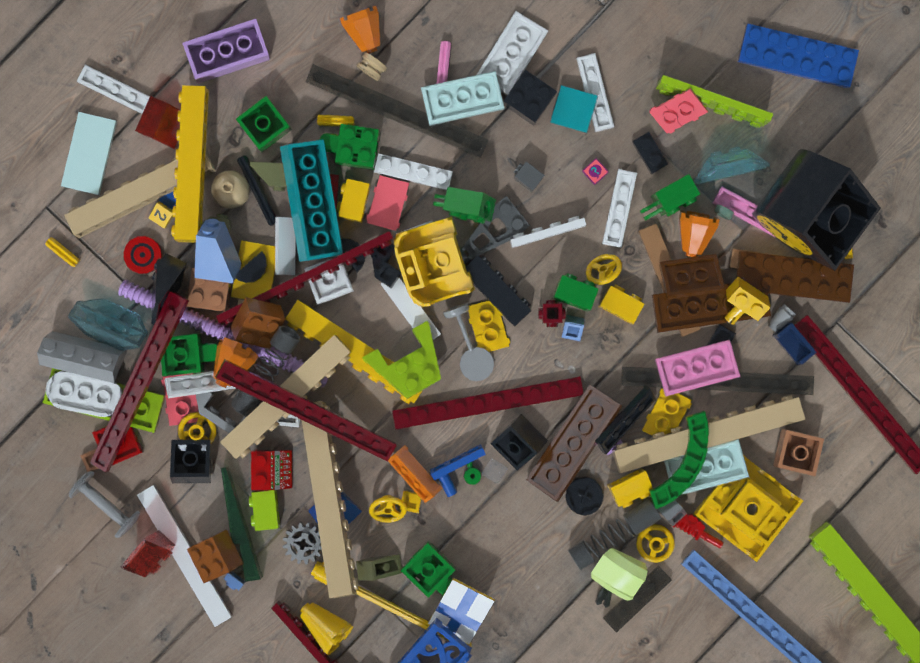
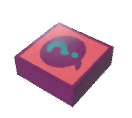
[582,158,609,185]

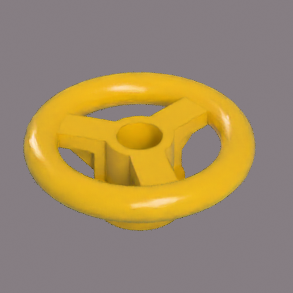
[586,254,622,285]
[178,412,217,444]
[369,495,407,523]
[636,524,675,563]

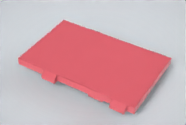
[649,88,708,134]
[366,175,409,231]
[161,373,199,426]

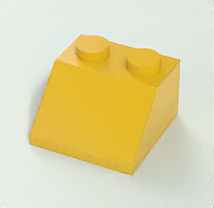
[607,468,653,508]

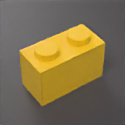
[336,179,371,223]
[598,284,644,325]

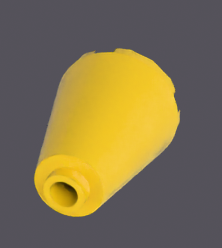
[300,602,353,655]

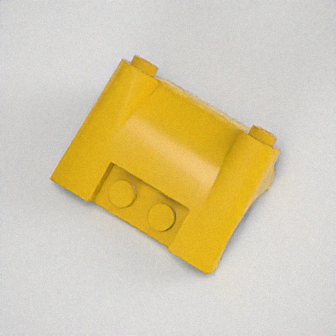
[394,216,475,307]

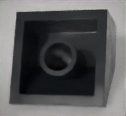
[490,414,548,471]
[170,440,212,484]

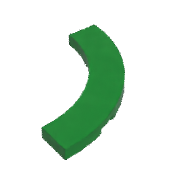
[649,411,709,509]

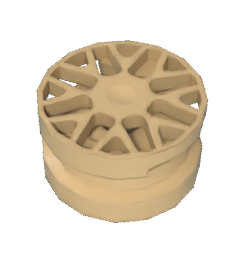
[357,53,387,81]

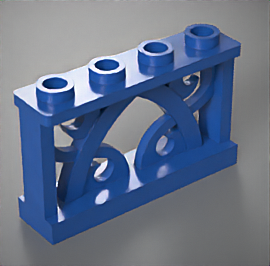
[398,618,472,663]

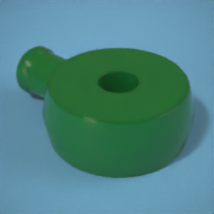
[463,462,482,485]

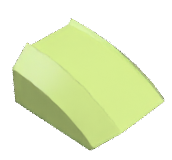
[591,548,648,601]

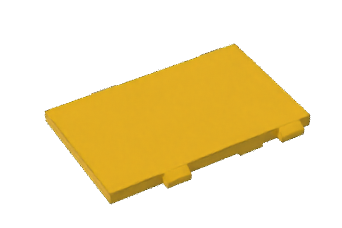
[468,301,510,352]
[642,388,692,436]

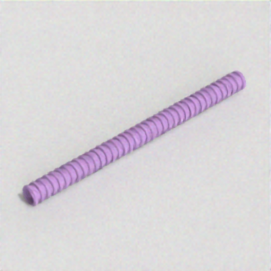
[118,280,329,388]

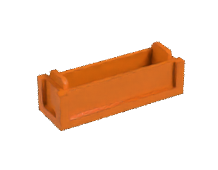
[388,445,442,503]

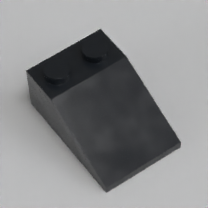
[151,253,187,325]

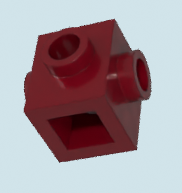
[538,300,566,327]

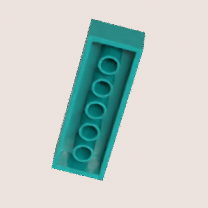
[280,140,343,262]

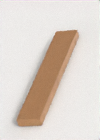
[638,224,700,337]

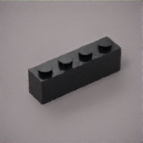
[465,255,532,327]

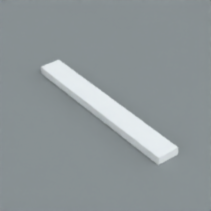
[137,485,232,627]

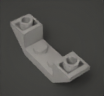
[196,392,247,433]

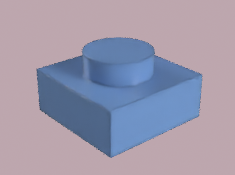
[224,571,246,591]

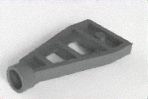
[460,196,530,264]

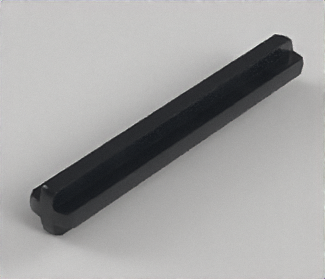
[237,155,276,226]

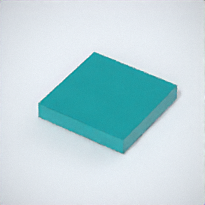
[550,85,598,133]

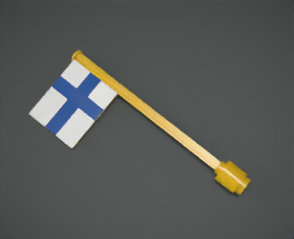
[310,561,495,647]

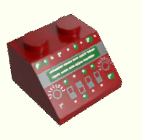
[251,450,292,490]

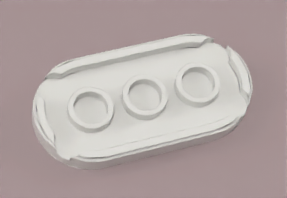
[46,371,123,417]

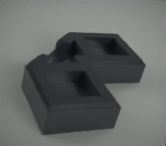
[371,242,401,289]

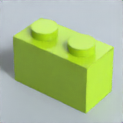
[249,490,281,531]

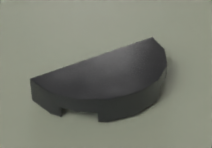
[341,239,365,273]
[236,251,267,283]

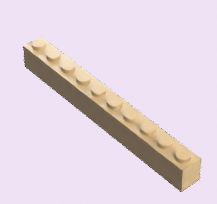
[612,394,805,473]
[302,401,358,598]

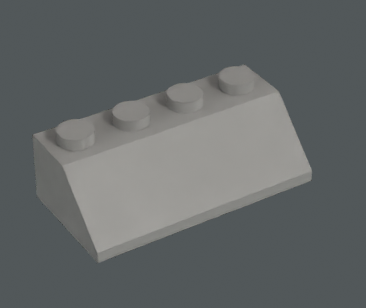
[37,331,127,383]

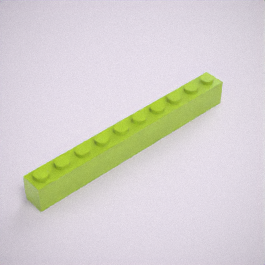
[808,522,920,663]

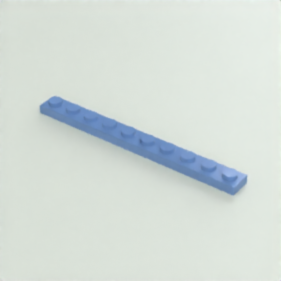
[681,549,822,663]

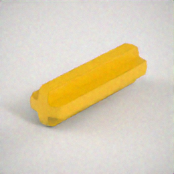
[317,115,355,127]
[45,237,80,267]

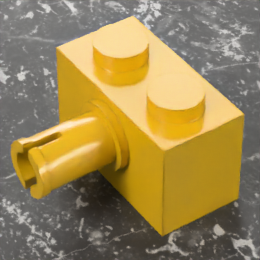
[725,277,771,325]

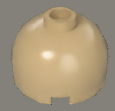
[211,171,250,209]

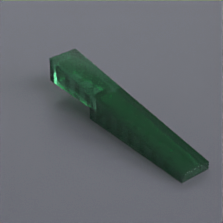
[221,466,263,582]

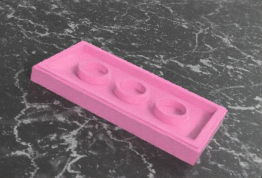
[655,340,740,397]

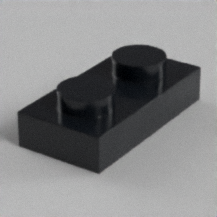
[632,132,668,175]

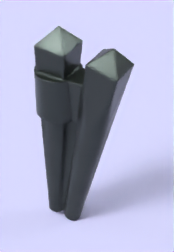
[595,586,612,608]

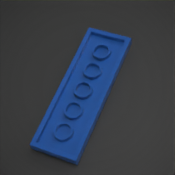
[738,24,859,88]

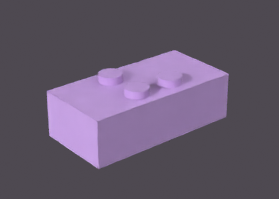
[183,19,270,84]

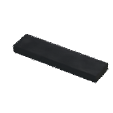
[595,386,656,454]

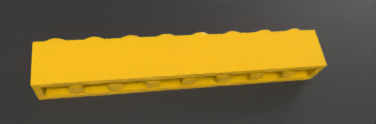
[171,85,209,243]
[285,300,423,404]

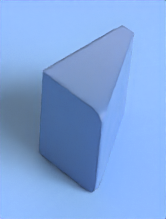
[562,315,585,341]

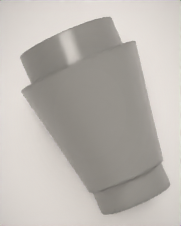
[768,304,796,333]

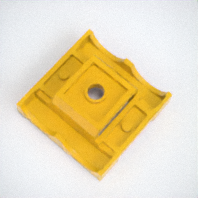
[693,455,803,562]

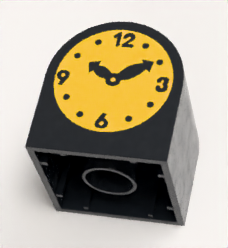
[752,149,881,271]

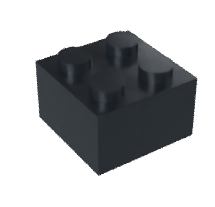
[503,69,557,126]

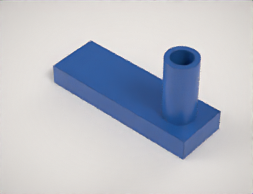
[430,444,486,497]

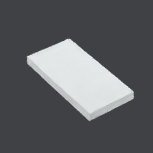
[477,11,548,96]

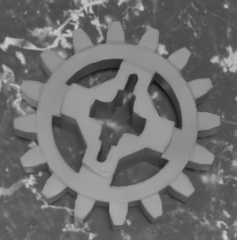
[283,522,322,564]

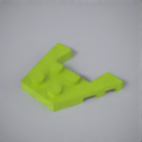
[362,321,441,399]

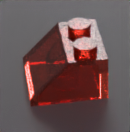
[135,96,180,149]
[121,530,176,577]

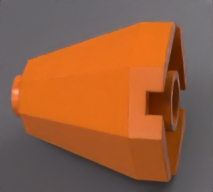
[340,6,380,54]
[679,210,720,257]
[213,338,258,388]

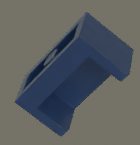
[772,323,817,365]

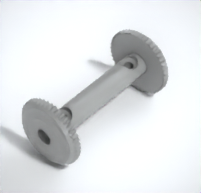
[69,471,140,538]

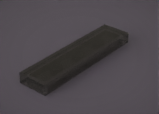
[603,565,672,633]

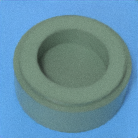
[714,204,734,220]

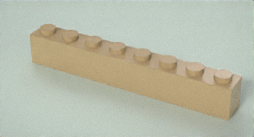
[64,151,216,238]
[220,335,351,459]

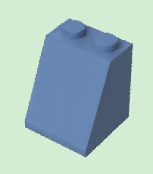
[194,219,242,283]

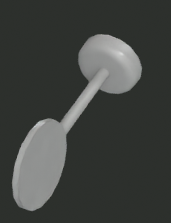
[443,303,494,381]

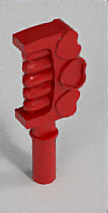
[671,514,724,549]

